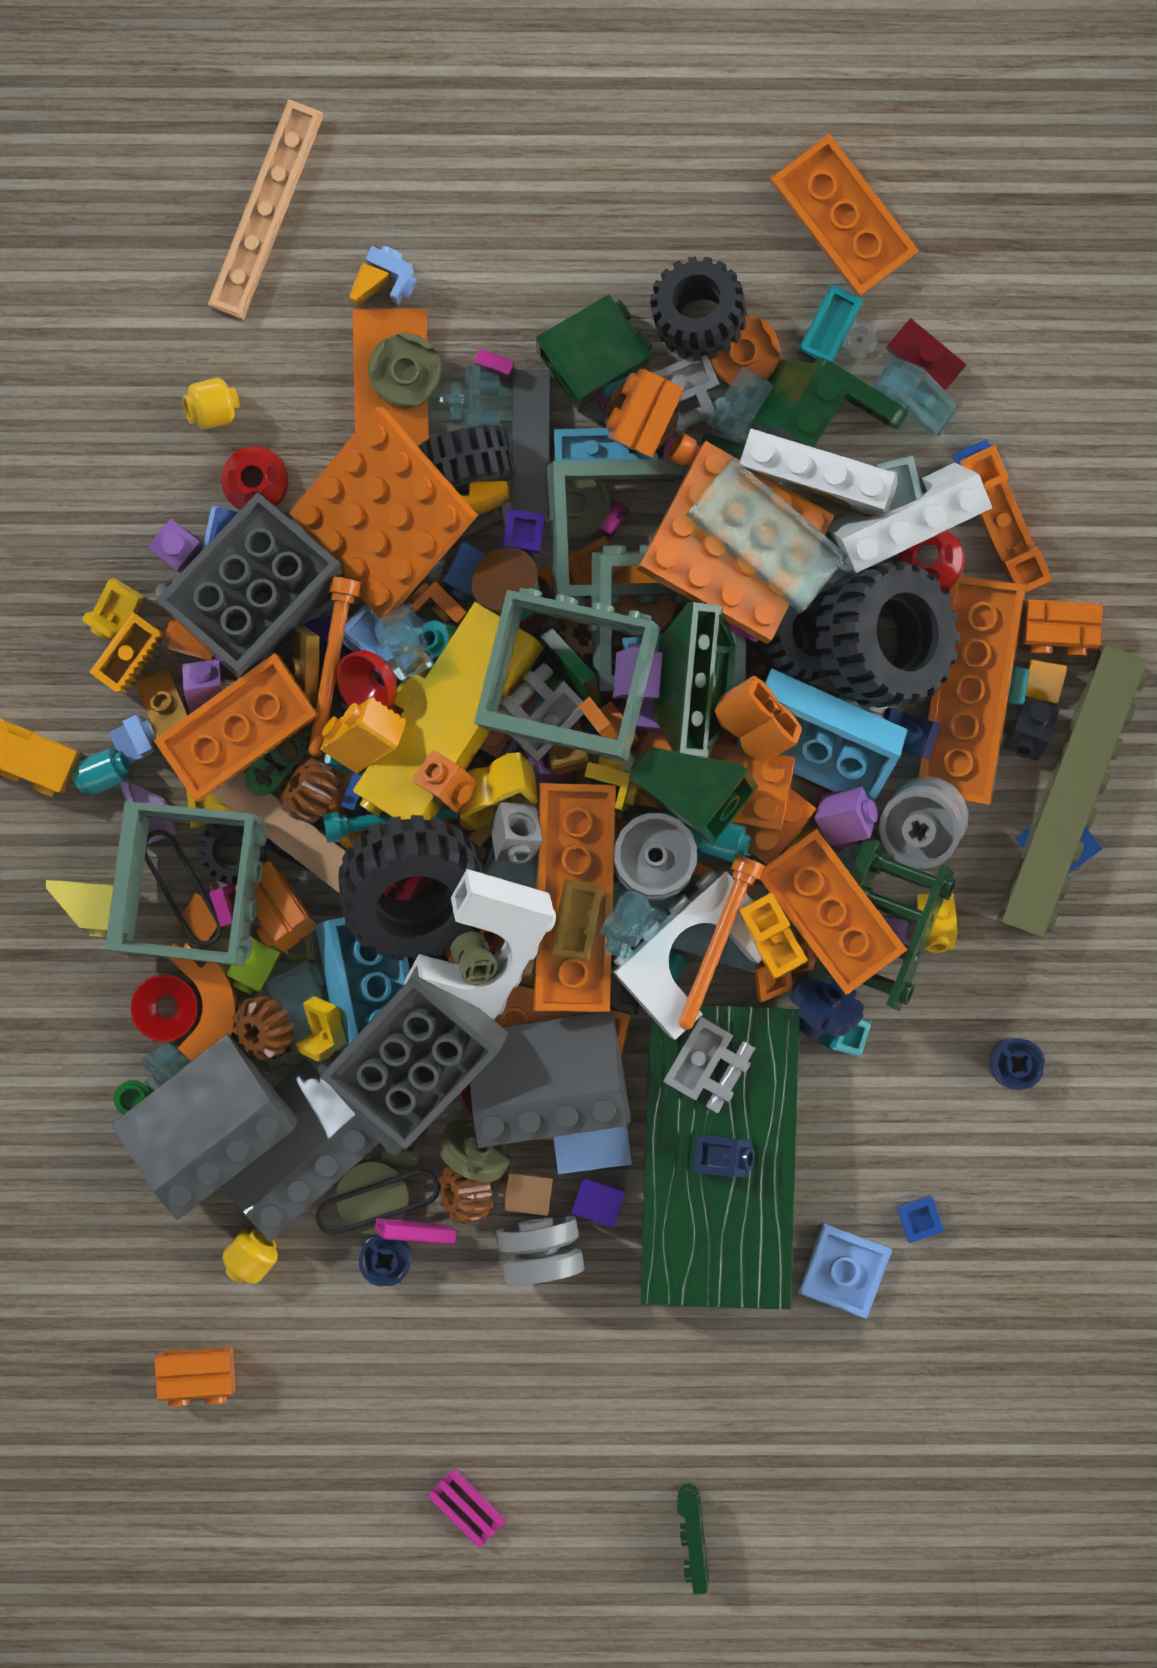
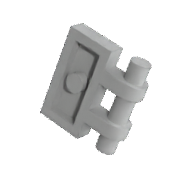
[654,355,729,436]
[498,662,584,762]
[663,1016,756,1113]

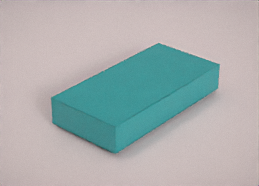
[797,284,864,362]

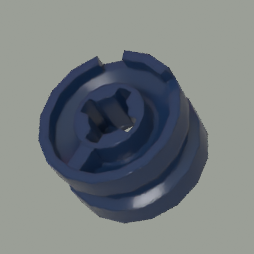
[989,1038,1045,1090]
[359,1234,412,1287]

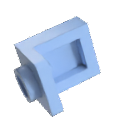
[365,246,417,305]
[110,715,158,764]

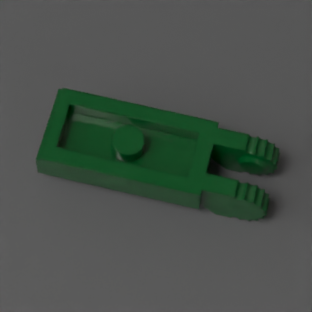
[676,1483,710,1594]

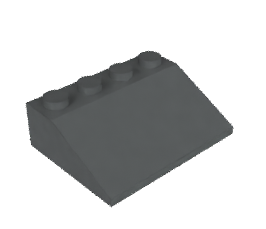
[156,492,344,679]
[320,974,509,1150]
[470,1010,631,1148]
[112,1033,298,1220]
[223,1059,380,1242]

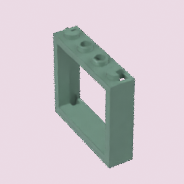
[547,459,692,606]
[592,544,746,691]
[474,588,660,762]
[105,801,267,966]

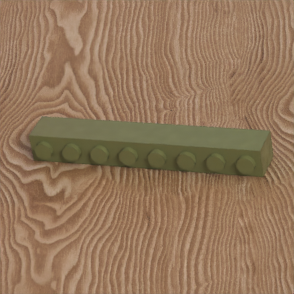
[996,644,1149,938]

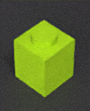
[227,934,283,994]

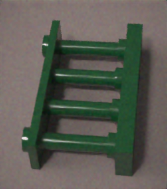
[810,838,956,1011]

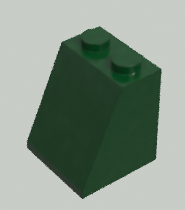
[536,294,653,411]
[743,359,853,448]
[629,747,759,846]

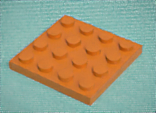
[289,407,478,620]
[637,441,834,644]

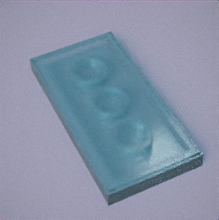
[685,458,848,613]

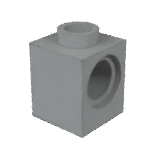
[490,802,542,864]

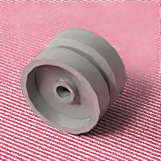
[879,776,969,869]
[614,813,697,901]
[496,1215,585,1286]

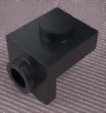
[1004,695,1060,761]

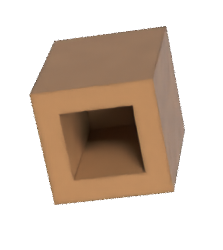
[498,1169,553,1216]

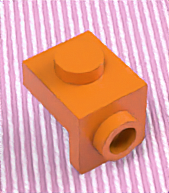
[412,751,478,813]

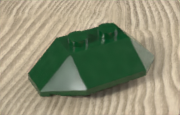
[653,602,736,758]

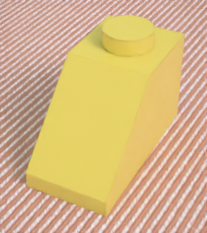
[46,880,113,937]

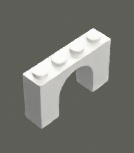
[739,429,898,516]
[826,463,992,573]
[404,869,556,1020]
[611,870,762,1040]

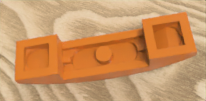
[960,445,1052,592]

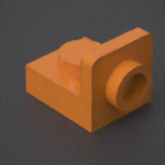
[409,581,467,625]

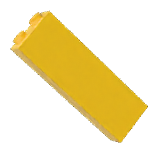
[353,602,544,820]

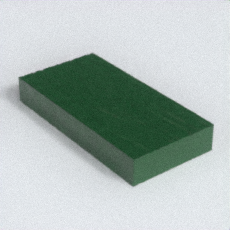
[640,1005,800,1310]

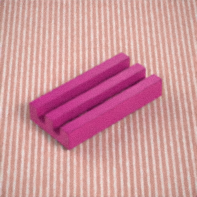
[375,1218,457,1245]
[428,1467,506,1549]

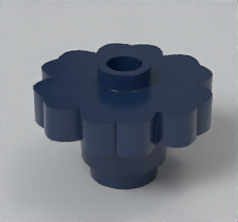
[790,970,864,1038]

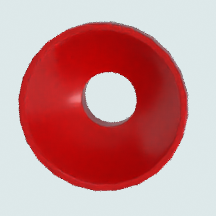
[221,446,288,510]
[898,530,966,591]
[337,650,397,710]
[130,974,199,1042]

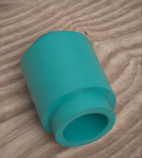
[417,621,458,659]
[72,747,131,795]
[694,823,751,862]

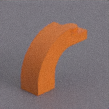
[168,942,239,1061]

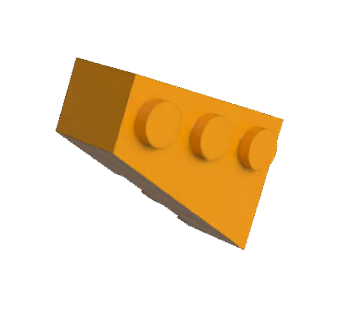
[0,718,82,797]

